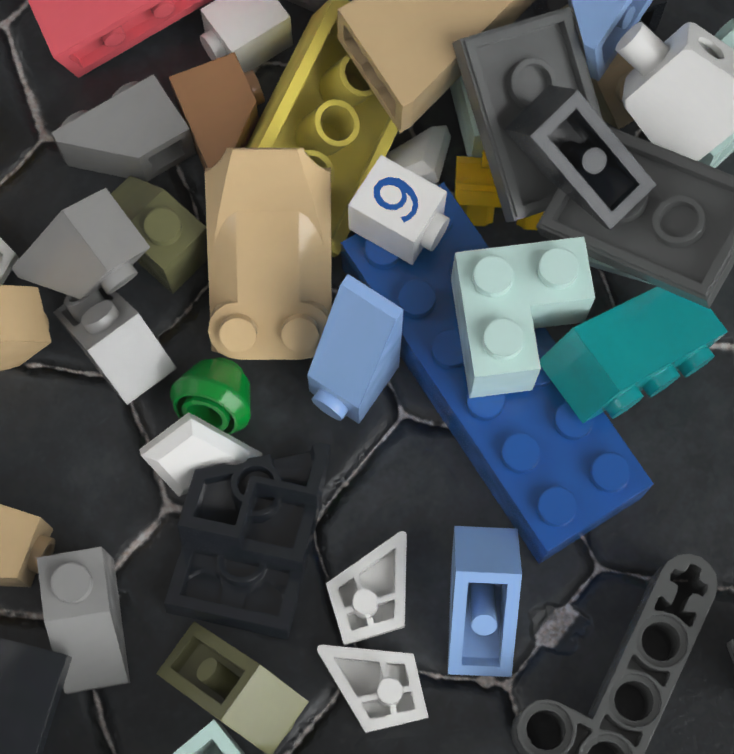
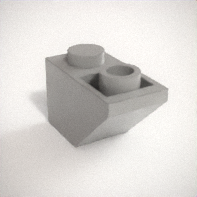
[51,74,196,182]
[53,287,177,405]

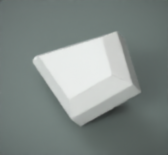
[386,125,451,184]
[139,412,262,497]
[326,531,407,646]
[317,645,429,733]

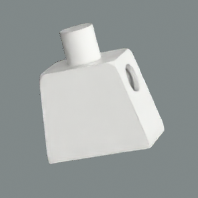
[615,22,734,161]

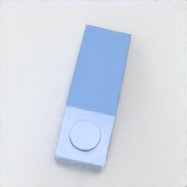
[307,274,404,424]

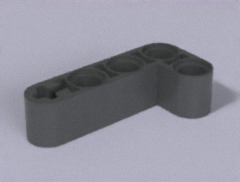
[511,554,718,754]

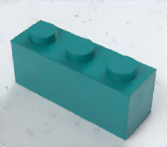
[540,286,728,423]

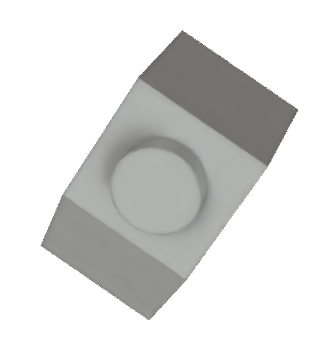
[11,188,150,299]
[37,547,130,694]

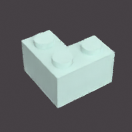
[451,236,595,398]

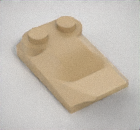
[205,148,332,360]

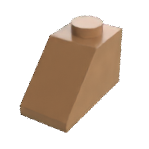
[169,52,265,171]

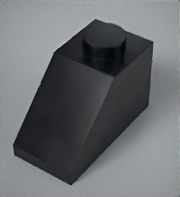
[504,85,657,230]

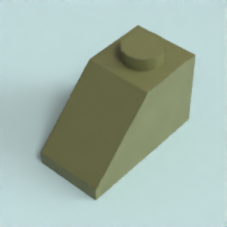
[111,175,208,294]
[156,621,309,754]

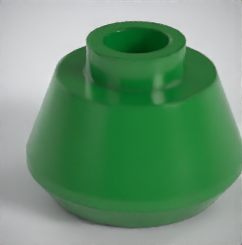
[170,357,251,435]

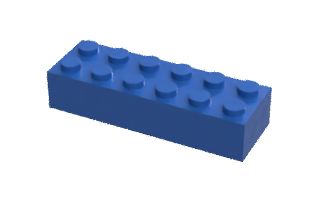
[341,182,654,564]

